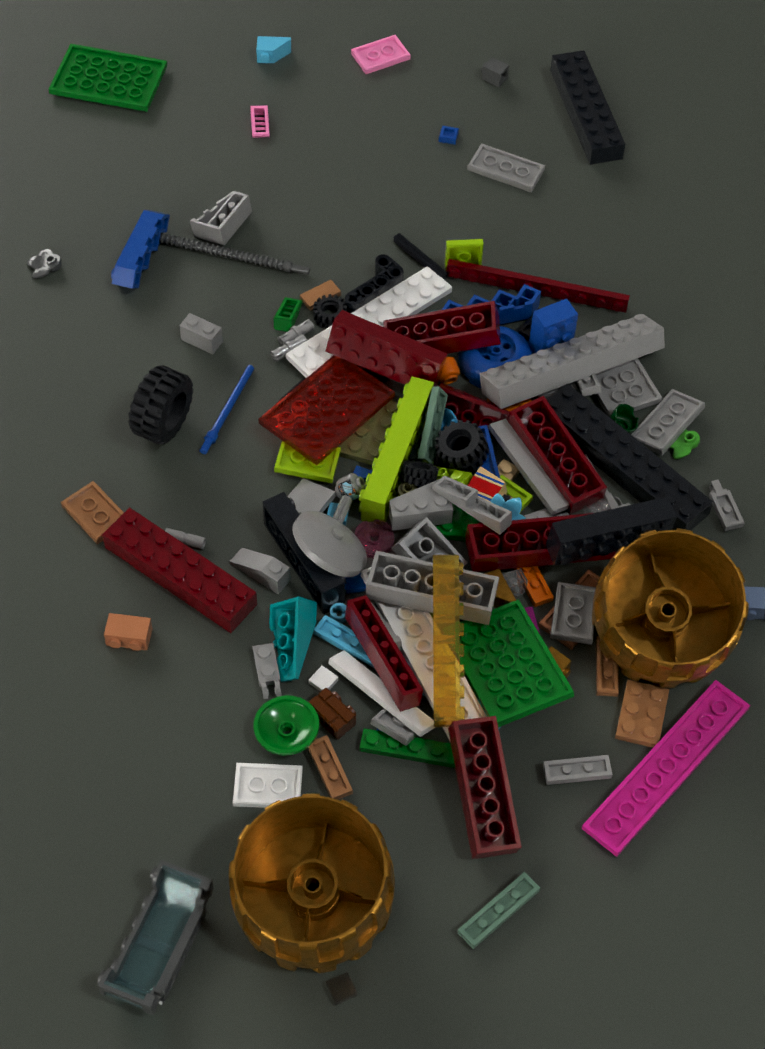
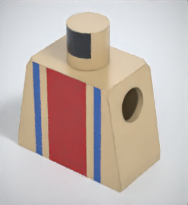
[467,467,513,502]

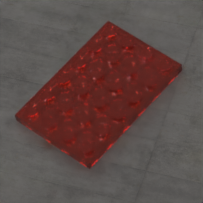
[258,355,395,465]

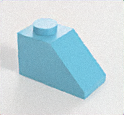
[256,36,291,63]

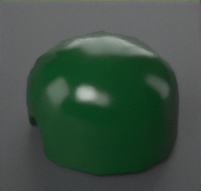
[610,404,639,434]

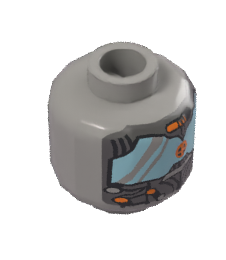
[335,473,366,501]

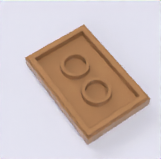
[61,481,124,544]

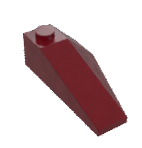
[439,383,510,427]

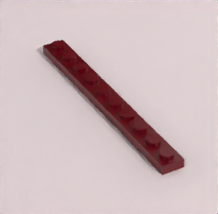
[447,259,630,313]

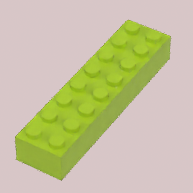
[359,376,434,527]

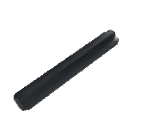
[393,233,448,279]

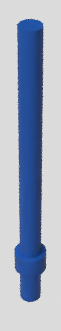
[199,365,254,454]

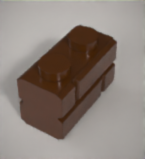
[309,688,356,740]

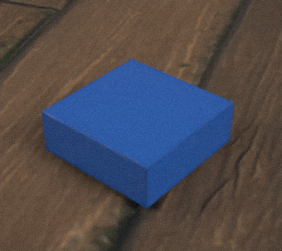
[439,126,459,145]

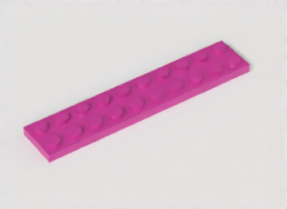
[582,680,751,857]

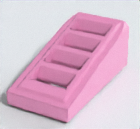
[250,105,270,138]

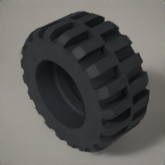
[128,365,194,445]

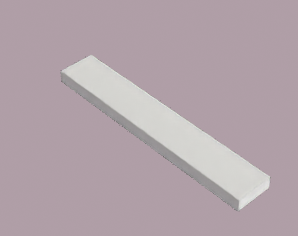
[328,650,436,737]

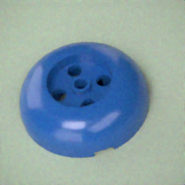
[457,326,533,388]

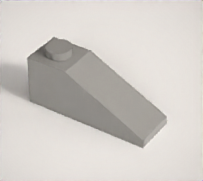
[229,548,291,594]

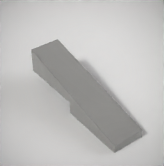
[432,475,512,535]

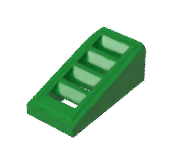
[274,297,303,332]

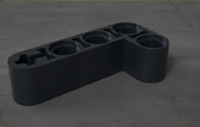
[345,254,404,313]

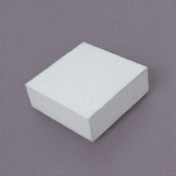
[308,666,338,692]

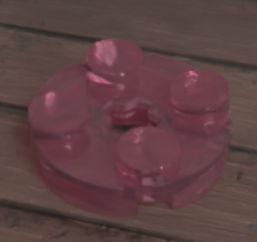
[355,519,394,559]

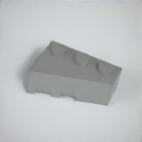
[190,191,252,246]
[389,479,453,531]

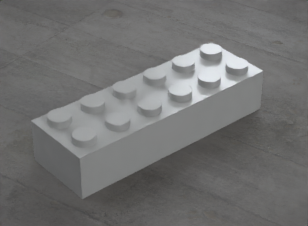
[366,551,499,625]

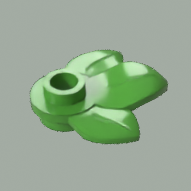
[670,429,700,459]

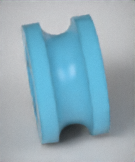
[330,603,347,624]

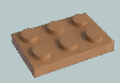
[615,679,669,748]

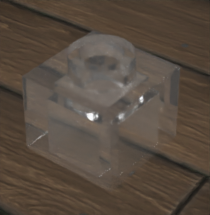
[502,568,528,597]

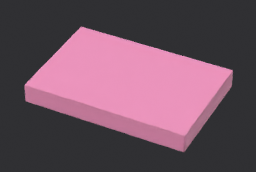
[351,35,411,74]

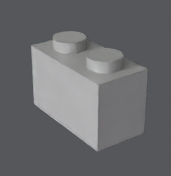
[179,313,223,354]

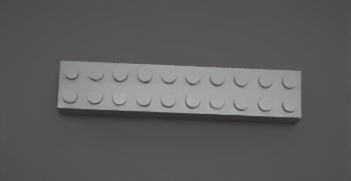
[480,314,665,409]

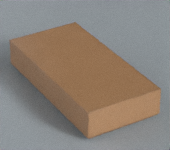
[300,280,341,311]

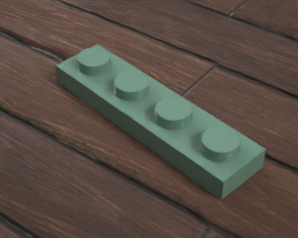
[418,386,448,465]
[457,872,540,949]

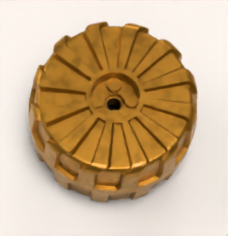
[592,528,749,688]
[229,793,395,973]

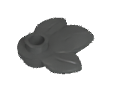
[26,249,61,279]

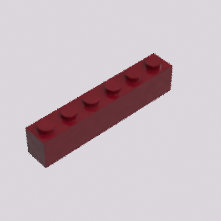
[345,595,423,712]

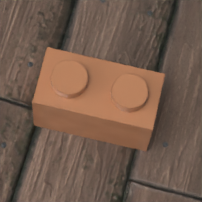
[104,613,153,651]

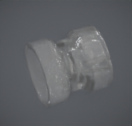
[583,498,610,514]

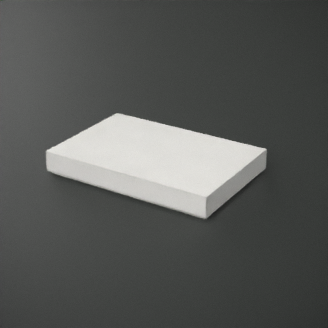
[233,763,303,808]

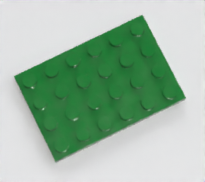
[49,43,167,112]
[442,599,574,728]

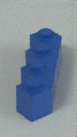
[111,210,170,289]
[442,284,541,324]

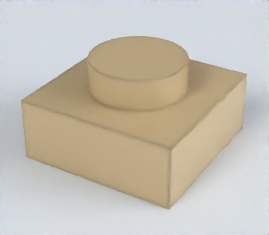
[497,459,520,481]

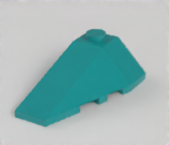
[269,596,317,683]

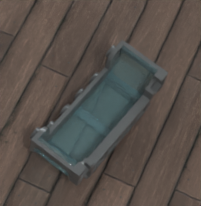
[97,860,214,1015]

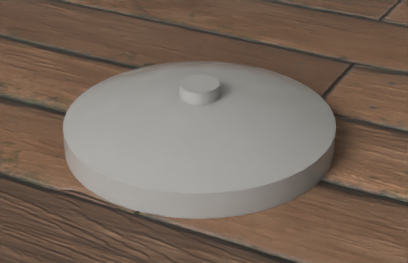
[292,511,367,577]

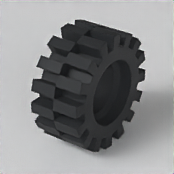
[313,294,347,329]
[400,460,439,487]

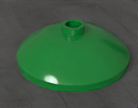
[253,695,319,755]

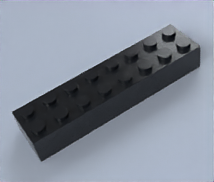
[550,50,625,165]

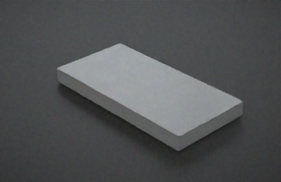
[467,143,546,193]
[631,389,705,455]

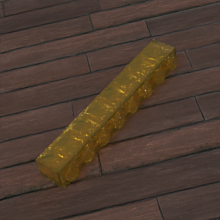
[433,555,465,727]

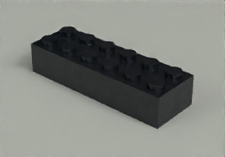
[262,492,346,614]
[546,497,677,566]

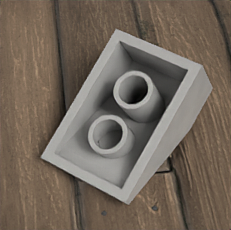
[391,517,468,569]

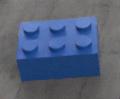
[529,298,578,354]

